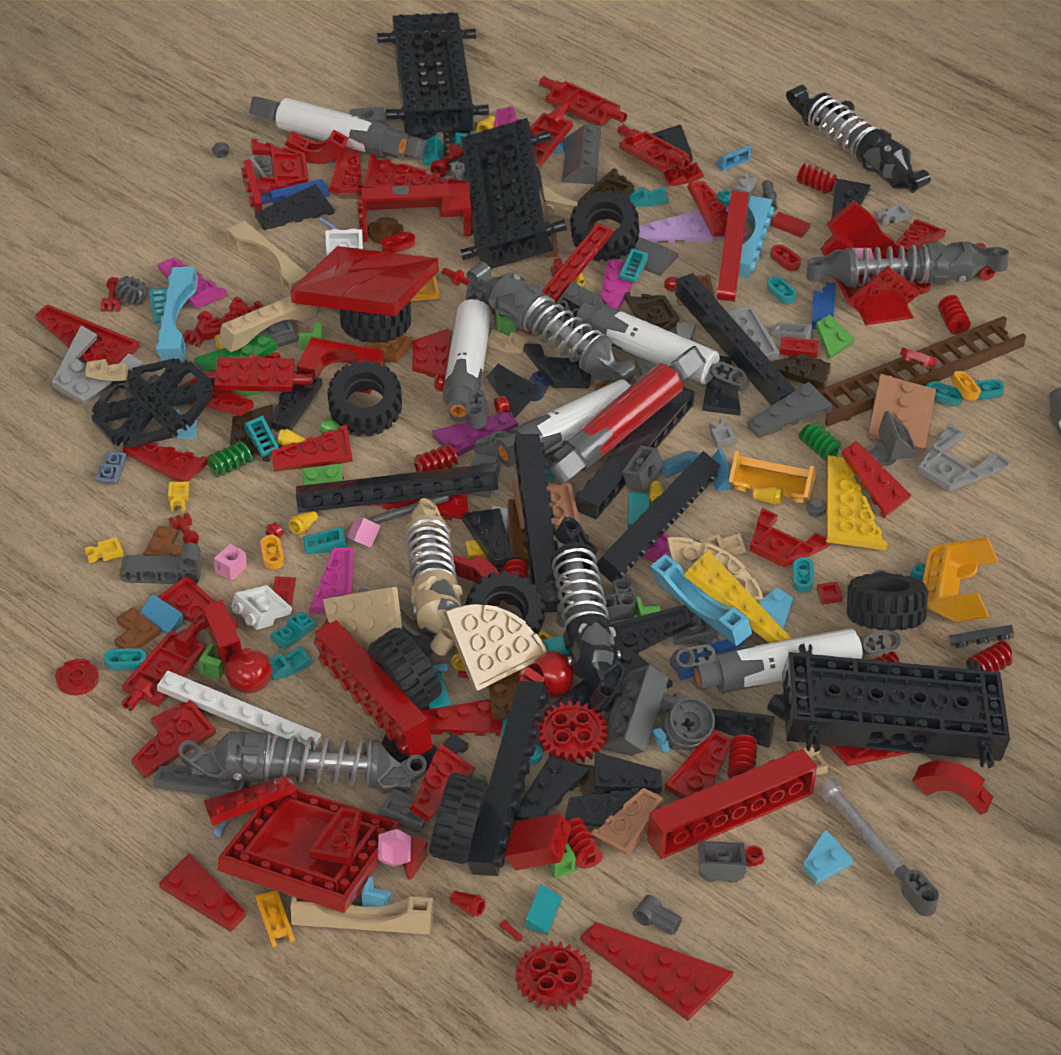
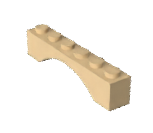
[543,186,620,229]
[227,221,308,296]
[219,296,318,352]
[291,896,433,935]

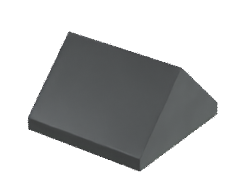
[633,237,679,276]
[878,410,919,460]

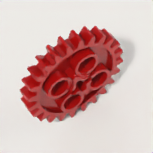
[538,700,608,764]
[515,941,592,1011]

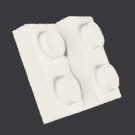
[326,228,363,256]
[231,585,292,630]

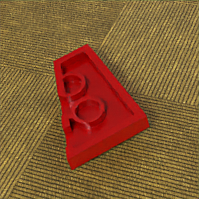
[241,159,262,213]

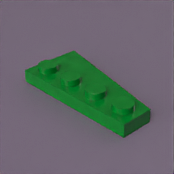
[193,333,278,384]

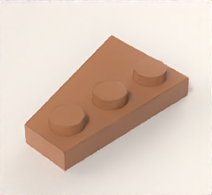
[591,788,664,856]

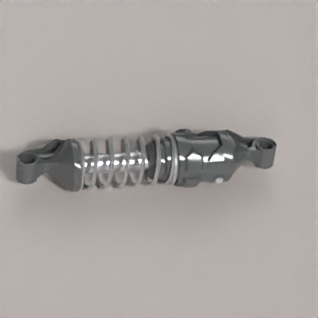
[807,241,1009,288]
[466,261,637,382]

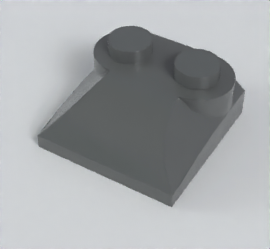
[673,608,719,645]
[698,841,747,883]

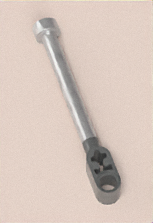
[818,779,939,916]

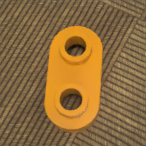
[951,371,981,401]
[260,535,284,570]

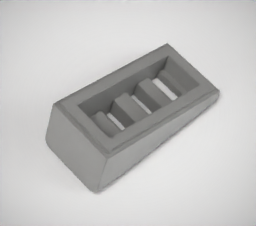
[248,155,273,178]
[771,322,814,340]

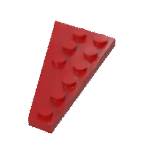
[363,154,467,188]
[36,304,139,365]
[580,922,733,1021]

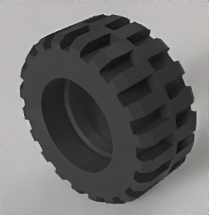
[570,191,640,262]
[340,300,411,343]
[327,360,402,437]
[465,571,546,635]
[846,573,928,631]
[367,628,442,710]
[429,773,487,864]

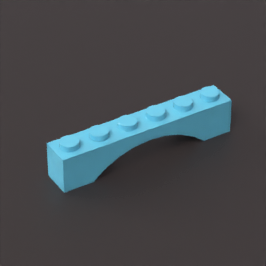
[738,196,774,279]
[156,266,198,361]
[650,554,752,646]

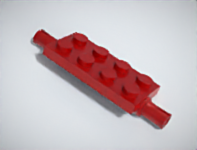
[539,76,628,126]
[531,101,573,168]
[617,124,691,172]
[197,357,313,392]
[121,618,206,711]

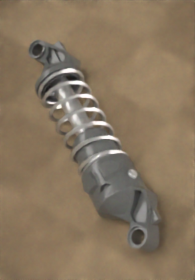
[178,731,427,794]

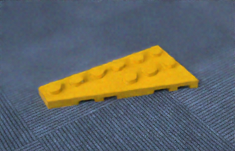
[826,455,888,551]
[684,550,792,643]

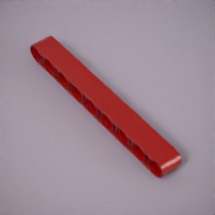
[717,190,749,302]

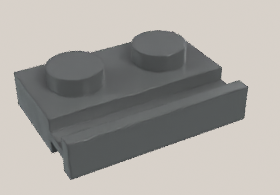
[255,320,297,347]
[379,788,426,832]

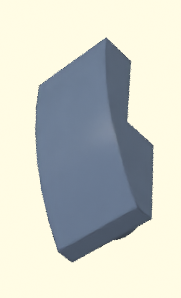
[96,451,127,484]

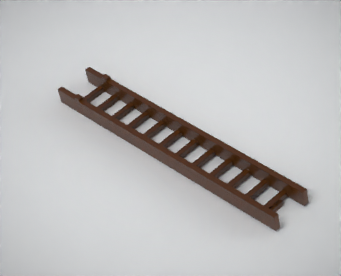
[818,316,1026,427]

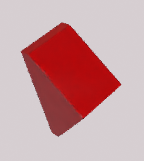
[402,831,428,880]

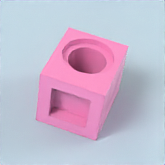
[214,544,247,581]

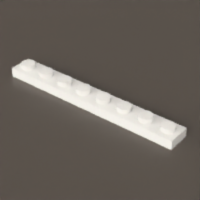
[157,671,322,750]

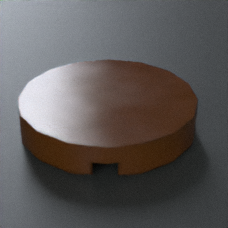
[368,217,404,244]

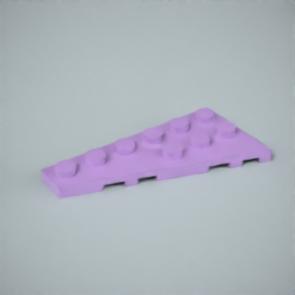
[636,204,748,244]

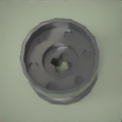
[662,697,715,751]

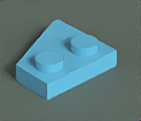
[758,587,793,629]
[803,830,853,884]

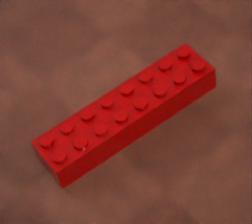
[315,620,433,758]
[647,748,817,860]

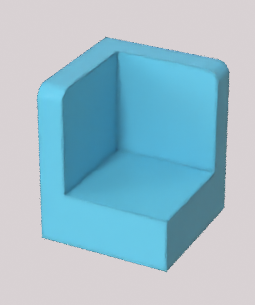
[176,409,197,439]
[362,877,392,907]

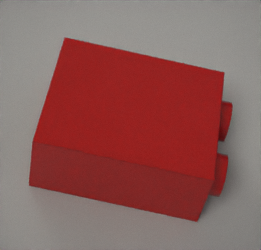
[202,600,242,669]
[504,813,572,871]

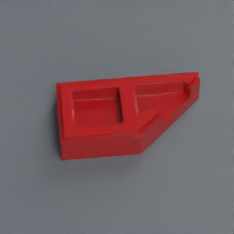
[273,576,296,607]

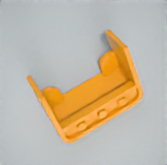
[729,451,816,504]
[922,537,998,622]

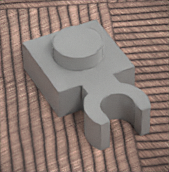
[734,172,758,195]
[877,203,911,225]
[710,417,736,448]

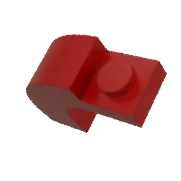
[285,129,348,164]
[453,555,501,607]
[912,761,993,815]

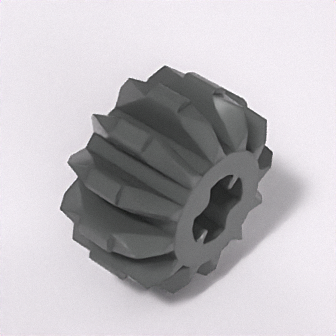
[115,276,148,306]

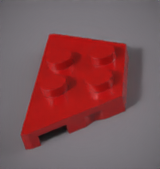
[412,329,450,378]

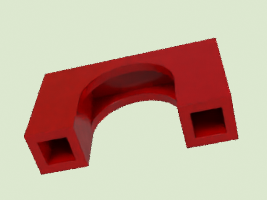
[297,337,384,394]

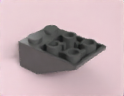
[555,281,604,332]

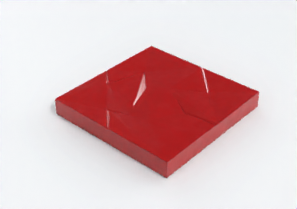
[290,246,439,317]
[217,788,401,913]

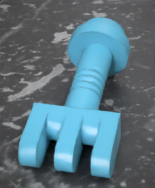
[651,726,670,753]

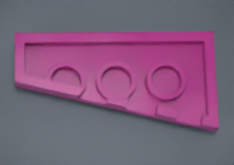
[309,548,354,613]

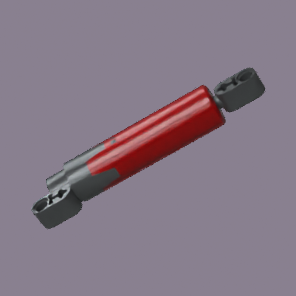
[547,346,706,485]

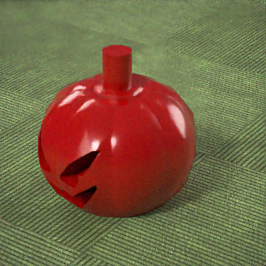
[225,648,272,694]
[531,651,574,698]

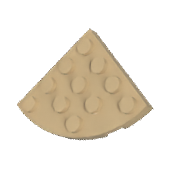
[666,537,764,609]
[323,587,402,655]
[443,604,547,691]

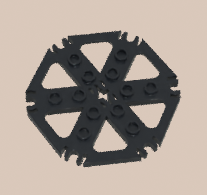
[91,358,213,448]

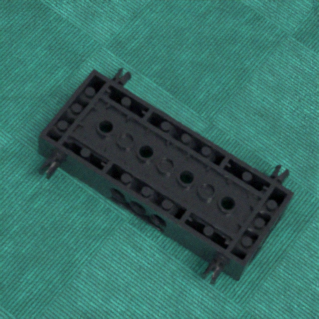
[377,12,489,134]
[449,118,567,269]
[782,643,1010,768]

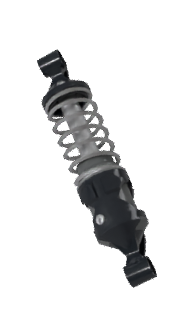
[786,85,931,193]
[550,517,625,710]

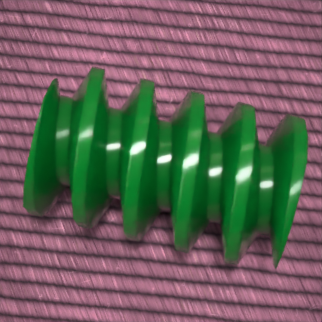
[799,422,841,462]
[208,441,253,478]

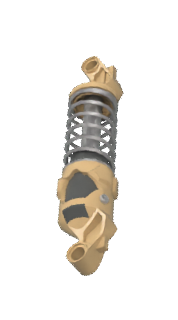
[405,498,463,656]

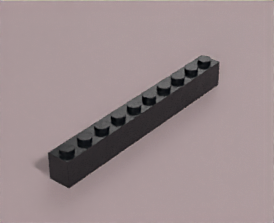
[675,273,795,406]
[575,387,695,520]
[513,434,565,613]
[597,451,721,583]
[296,463,499,513]
[467,681,549,876]

